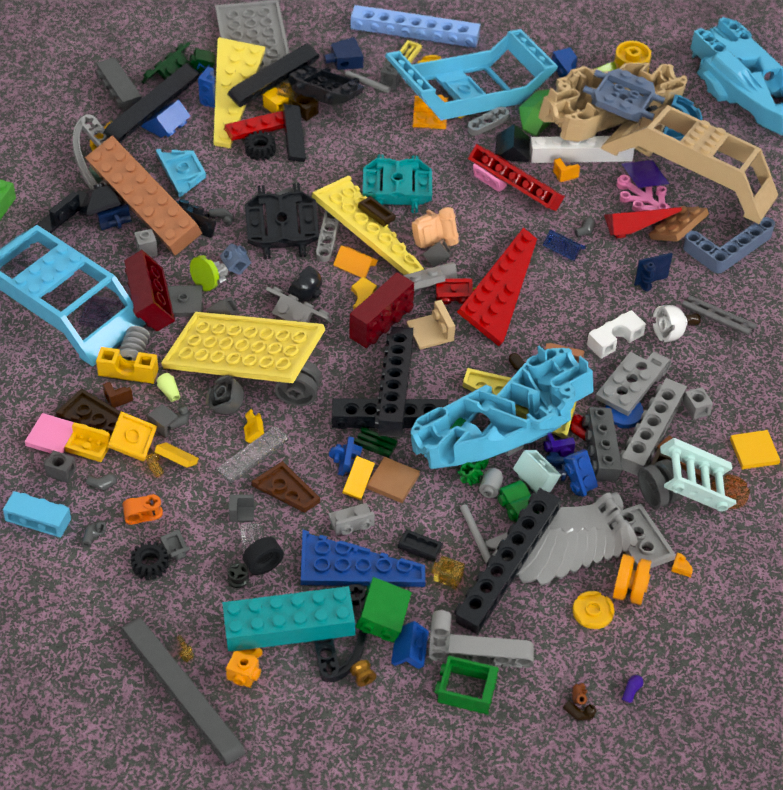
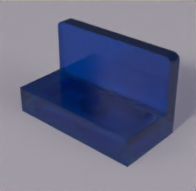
[542,229,586,261]

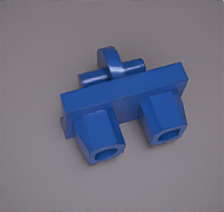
[329,436,362,476]

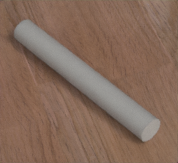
[345,70,391,93]

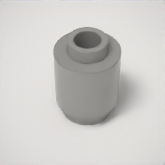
[479,468,503,498]

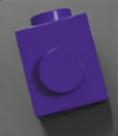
[544,433,576,457]

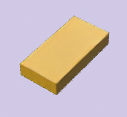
[154,442,199,468]
[342,456,375,500]

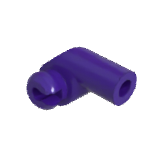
[622,675,643,703]

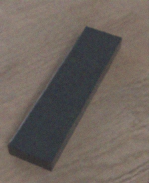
[282,104,306,162]

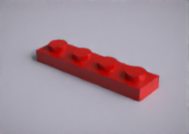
[224,111,284,141]

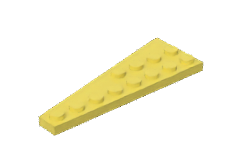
[214,37,265,148]
[311,176,424,275]

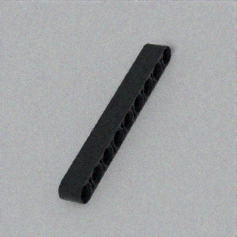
[103,63,200,143]

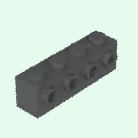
[95,57,142,113]
[582,407,622,481]

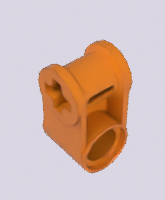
[122,494,163,525]

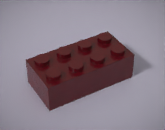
[124,250,175,331]
[349,272,415,349]

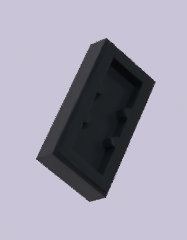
[397,529,443,562]

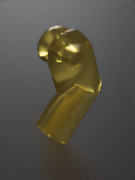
[146,452,164,478]

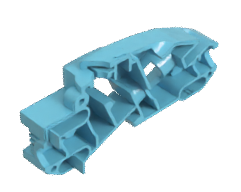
[690,17,783,136]
[410,346,594,469]

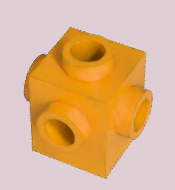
[226,651,261,688]

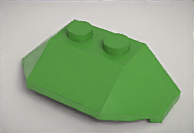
[519,89,552,137]

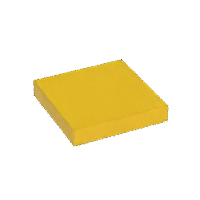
[107,411,157,461]
[730,430,780,470]

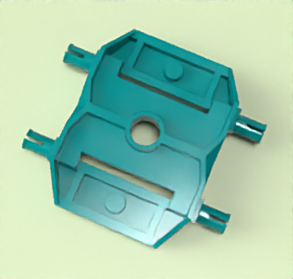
[362,154,432,213]

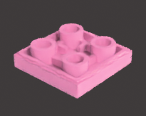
[25,413,74,453]

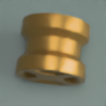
[350,660,377,687]

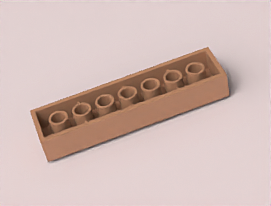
[85,136,202,256]

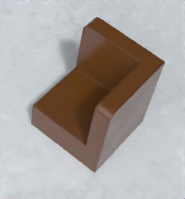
[103,382,133,408]

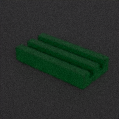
[354,427,398,458]

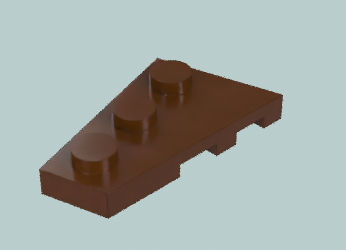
[251,461,320,513]

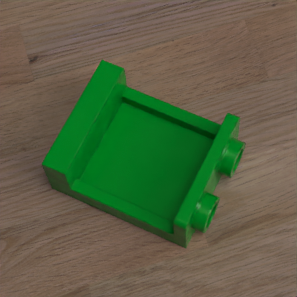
[355,577,412,642]

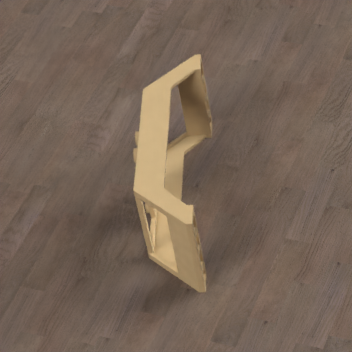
[601,105,778,224]

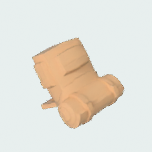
[412,207,459,248]

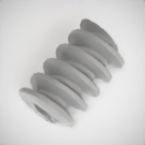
[120,326,150,361]

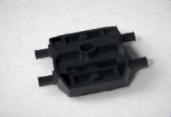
[288,66,364,106]
[245,183,319,259]

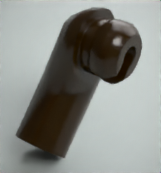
[685,313,701,326]
[509,353,526,371]
[563,700,597,721]

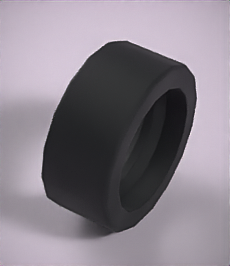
[242,537,284,575]

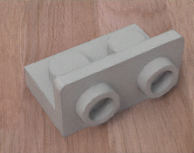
[328,503,375,536]

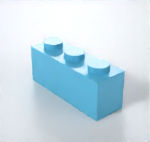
[3,491,71,538]

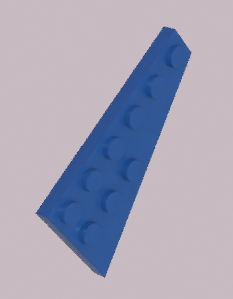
[301,530,425,587]

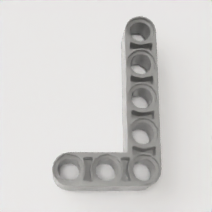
[429,610,534,668]

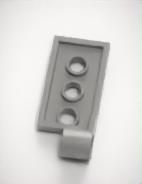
[595,351,671,416]
[596,492,676,569]

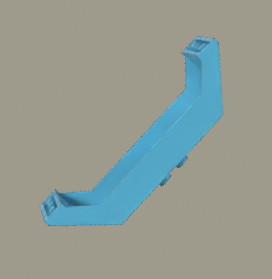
[385,29,558,120]
[0,225,146,367]

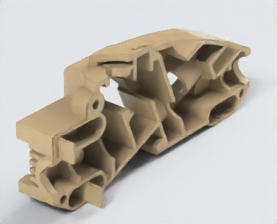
[538,63,687,142]

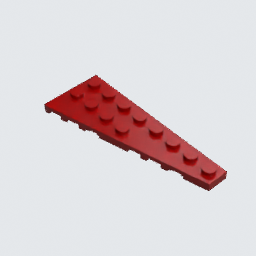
[457,227,537,346]

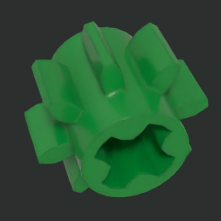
[457,462,484,486]

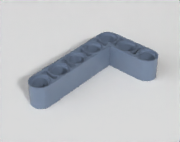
[683,217,775,273]

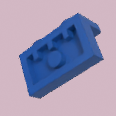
[198,67,216,108]
[563,449,598,497]

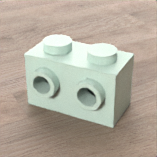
[513,450,561,493]

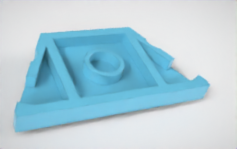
[156,149,206,197]

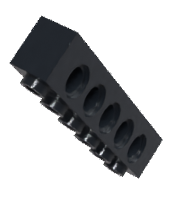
[332,398,448,429]

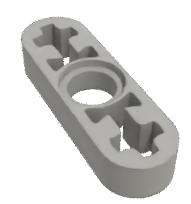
[468,107,509,136]

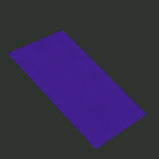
[622,160,670,188]

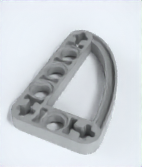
[72,114,116,194]

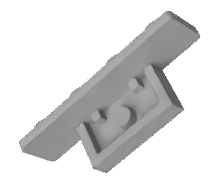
[403,262,458,291]
[266,286,333,324]

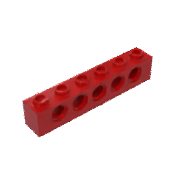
[468,144,565,211]

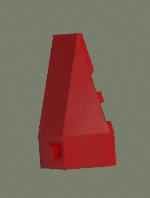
[604,207,682,239]

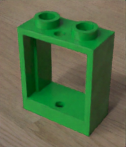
[435,655,499,715]

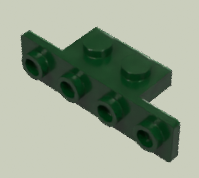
[141,42,191,84]

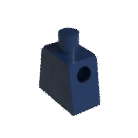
[323,37,364,70]

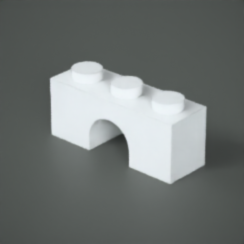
[587,310,646,359]

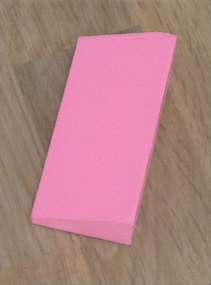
[473,163,507,192]

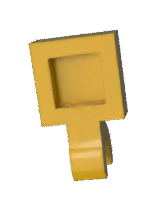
[244,409,264,444]

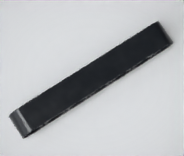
[227,43,320,107]

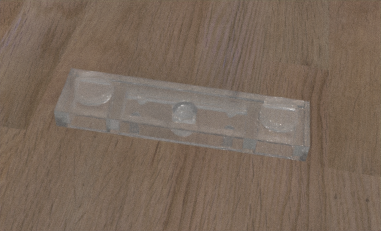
[217,426,289,484]

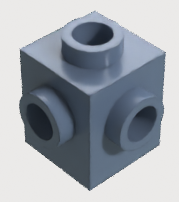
[220,243,251,275]

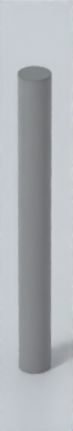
[460,504,491,564]

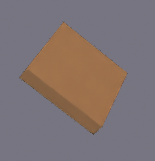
[367,457,420,503]

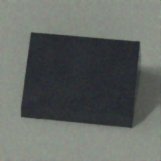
[495,124,530,162]

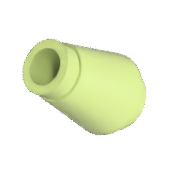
[157,373,181,402]

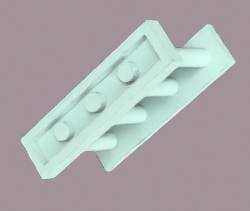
[660,438,736,511]

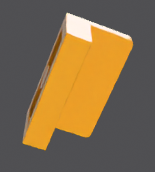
[334,245,378,278]

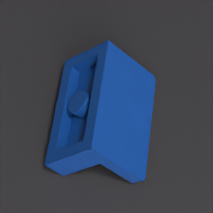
[391,621,429,669]

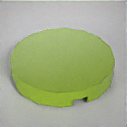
[190,255,219,291]

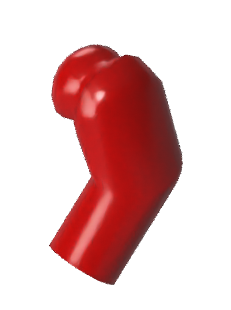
[570,414,586,441]

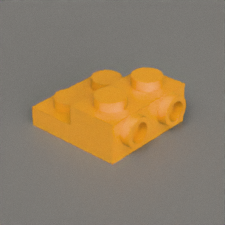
[413,95,448,129]

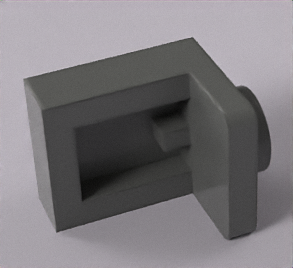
[159,529,190,561]

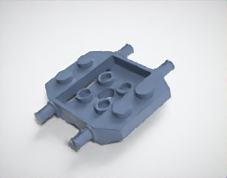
[583,69,665,122]

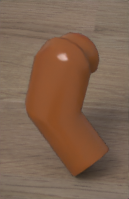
[572,683,587,705]

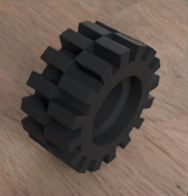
[245,131,276,161]
[131,541,169,580]

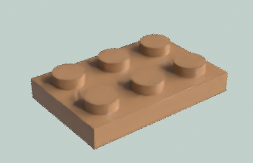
[649,206,709,241]

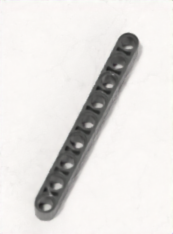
[120,617,245,766]

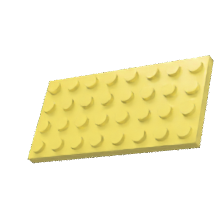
[161,312,325,383]

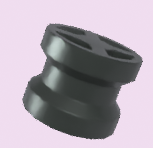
[228,563,249,589]

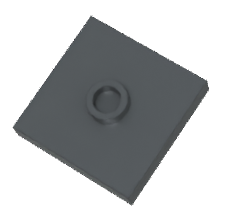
[167,285,203,317]

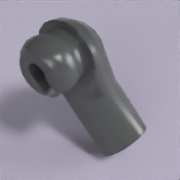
[209,208,234,225]
[574,217,596,237]
[86,473,117,490]
[81,521,107,547]

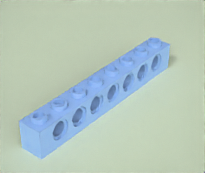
[351,5,480,48]

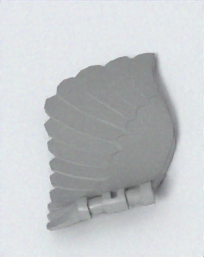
[485,492,637,586]

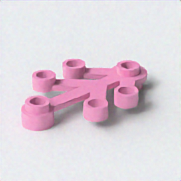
[616,175,671,212]

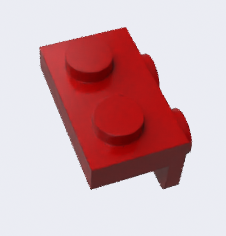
[435,278,473,304]

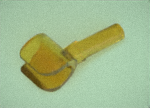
[177,635,194,662]

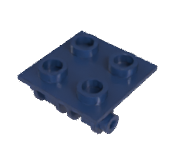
[634,252,673,291]

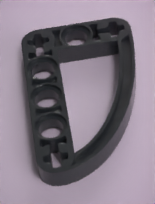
[313,584,368,683]

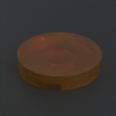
[711,474,750,509]

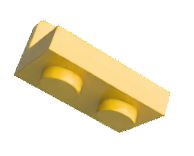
[65,422,110,462]

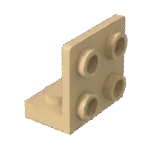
[407,300,455,350]

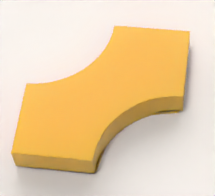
[351,277,377,310]

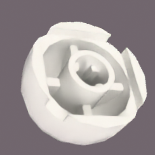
[653,305,687,342]

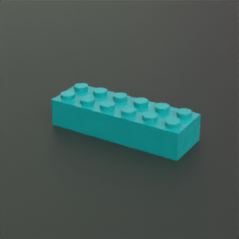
[222,586,355,652]

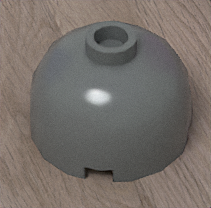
[206,375,245,415]

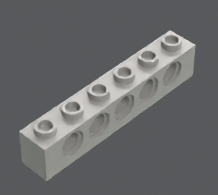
[620,378,687,476]

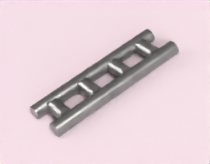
[681,296,757,336]

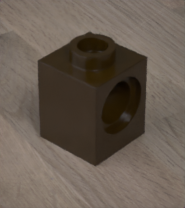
[293,95,319,121]

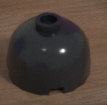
[287,265,322,302]

